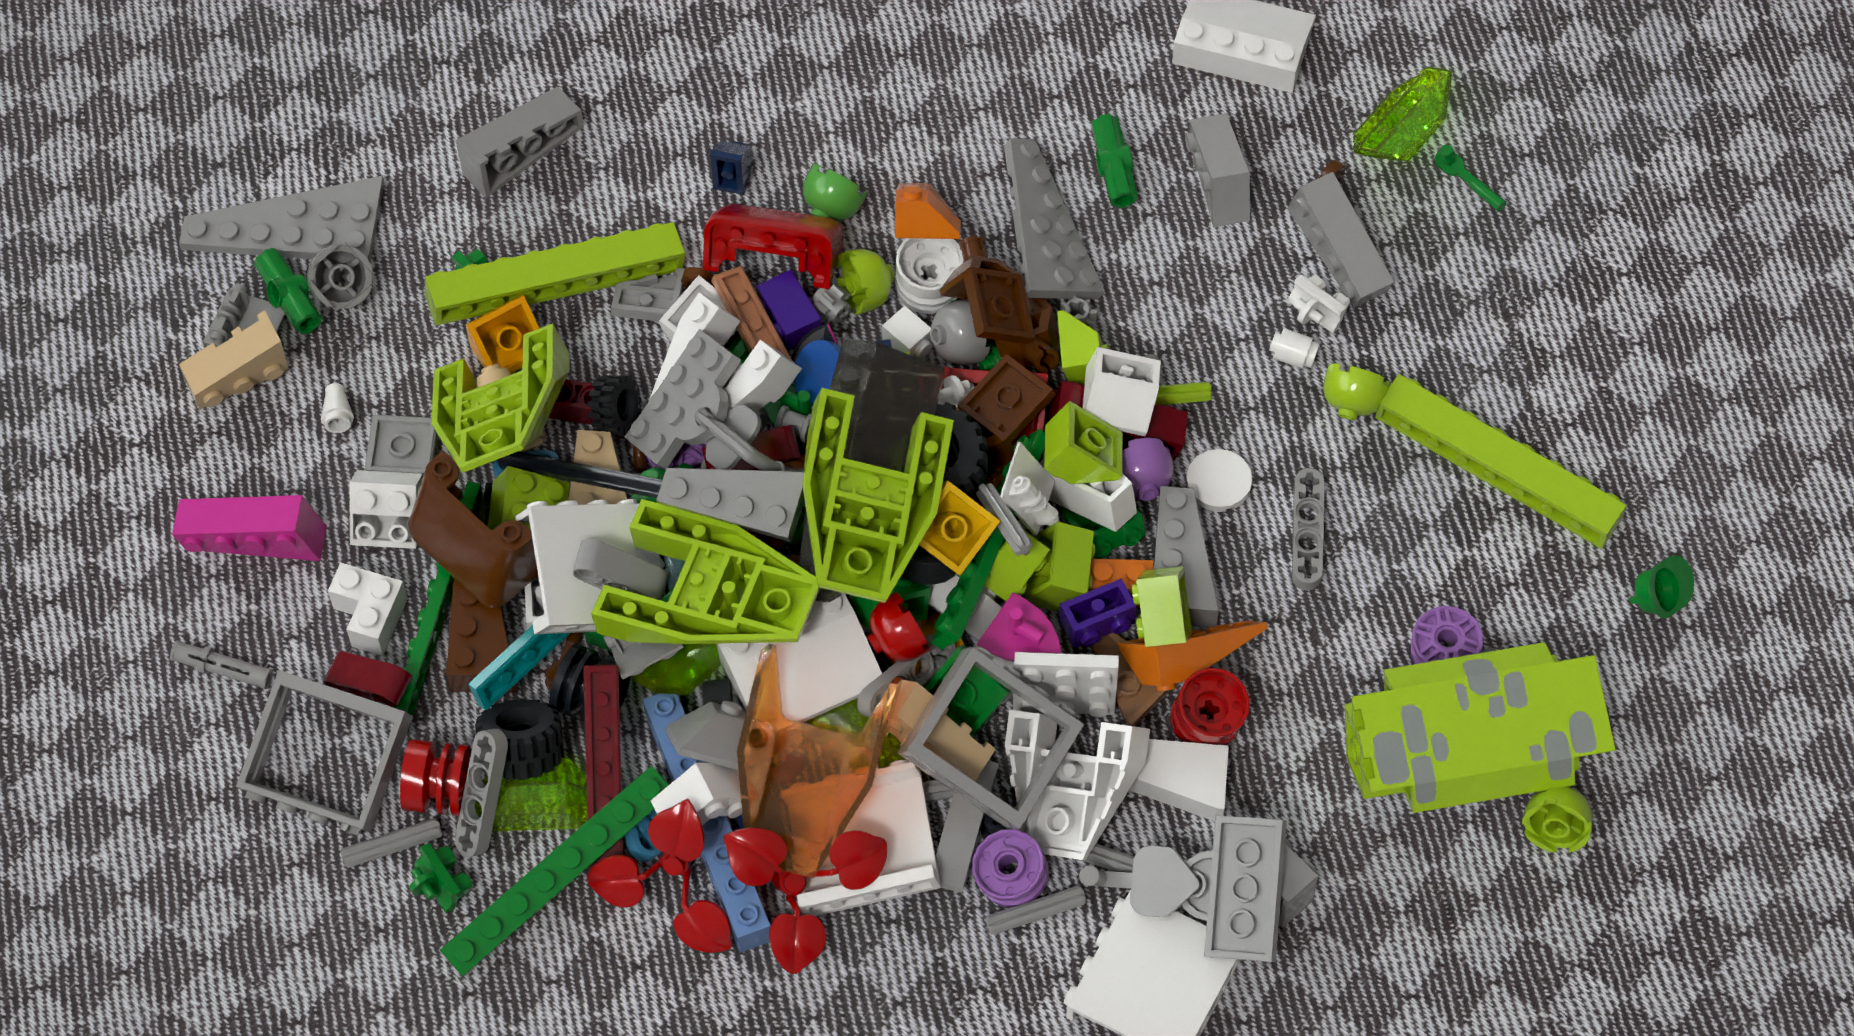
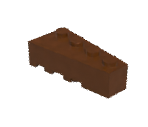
[446,578,518,693]

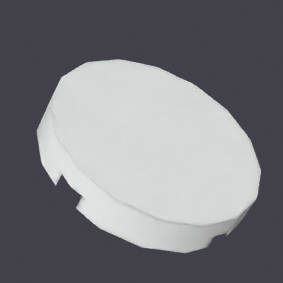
[1186,449,1252,512]

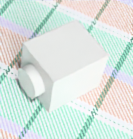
[882,306,933,365]

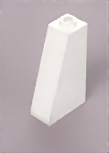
[1097,739,1229,821]

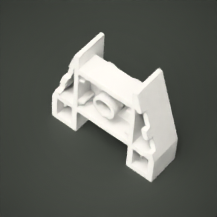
[649,292,802,444]

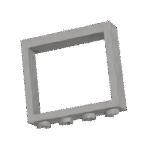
[898,646,1084,830]
[236,670,413,836]

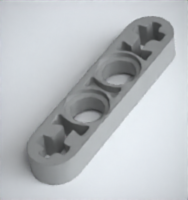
[1292,468,1325,590]
[857,634,956,719]
[455,728,508,858]

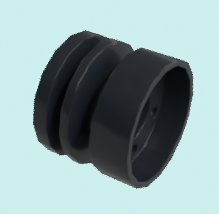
[549,643,631,722]

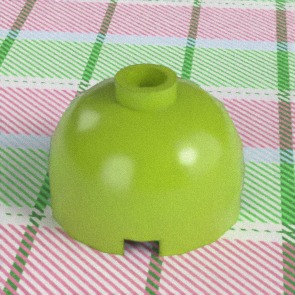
[836,249,894,315]
[1323,363,1391,421]
[1522,787,1593,853]

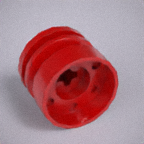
[1170,668,1250,745]
[400,739,472,816]

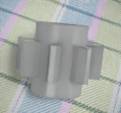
[811,284,851,324]
[1056,296,1097,329]

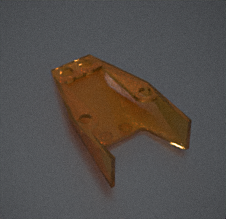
[737,643,903,878]

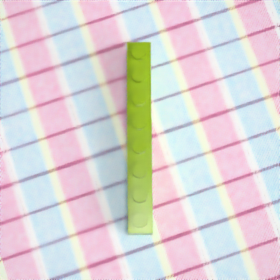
[424,222,685,326]
[1375,374,1627,549]

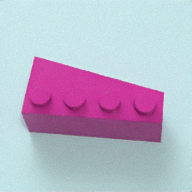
[172,495,327,561]

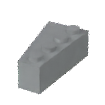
[456,86,584,198]
[1287,172,1394,308]
[656,468,805,543]
[1153,486,1219,628]

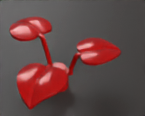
[587,799,733,953]
[723,828,887,974]

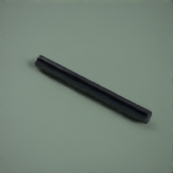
[497,451,662,498]

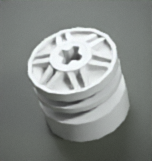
[895,238,963,314]

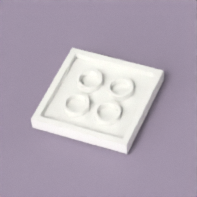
[1013,652,1119,717]

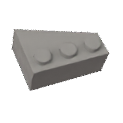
[1185,113,1250,227]

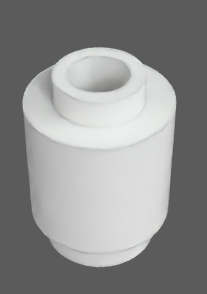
[1269,328,1319,368]

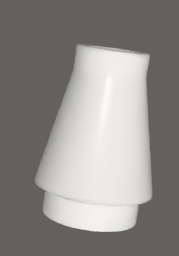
[321,383,354,433]

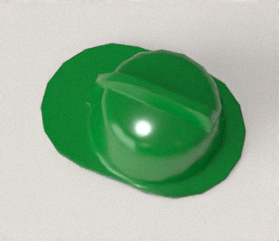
[1629,555,1694,619]

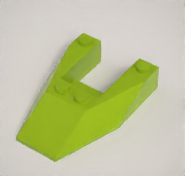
[431,323,570,473]
[802,388,954,603]
[591,499,820,644]

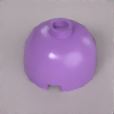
[1122,438,1174,501]

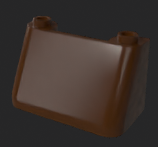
[408,450,538,608]

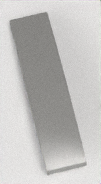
[936,761,999,893]

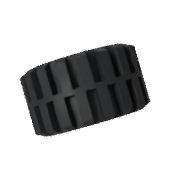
[475,698,564,780]

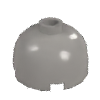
[307,244,373,309]
[930,299,990,365]

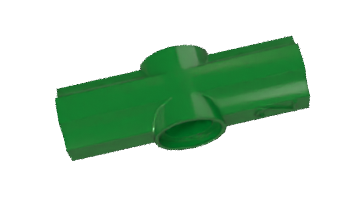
[1091,114,1138,209]
[254,248,322,335]

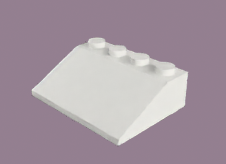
[1172,0,1316,93]
[717,590,882,741]

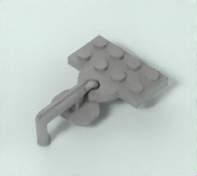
[625,329,785,471]
[1079,815,1287,963]

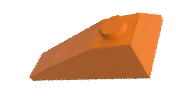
[895,183,961,239]
[1118,621,1268,691]

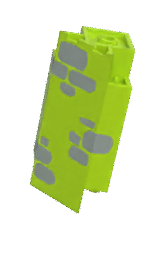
[1344,642,1616,813]

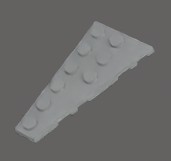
[1004,138,1105,299]

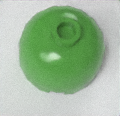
[803,164,868,221]

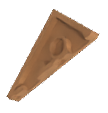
[1091,633,1171,727]

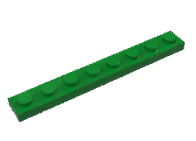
[931,429,1045,650]
[396,481,484,733]
[440,765,669,977]

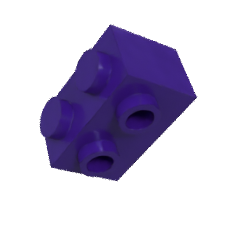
[756,270,822,351]
[1059,578,1136,649]

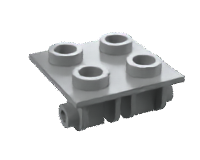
[203,284,285,347]
[604,636,684,679]

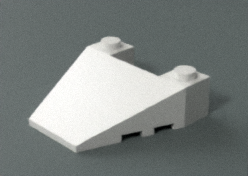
[1005,710,1150,860]

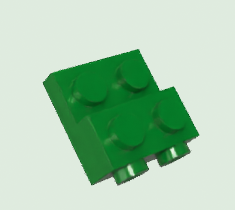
[1055,503,1146,559]
[924,644,1012,738]

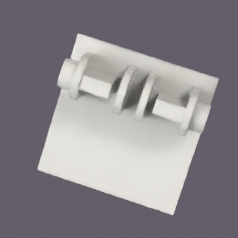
[1000,442,1059,536]

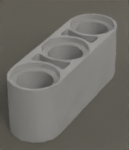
[573,539,669,600]

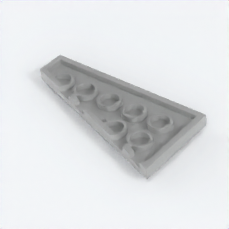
[179,176,384,263]

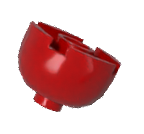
[867,592,931,662]

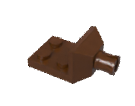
[940,236,1036,344]
[993,277,1061,373]
[946,354,1056,468]

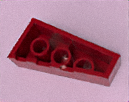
[1044,381,1188,461]

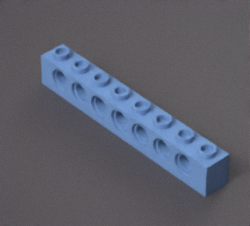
[643,688,771,953]

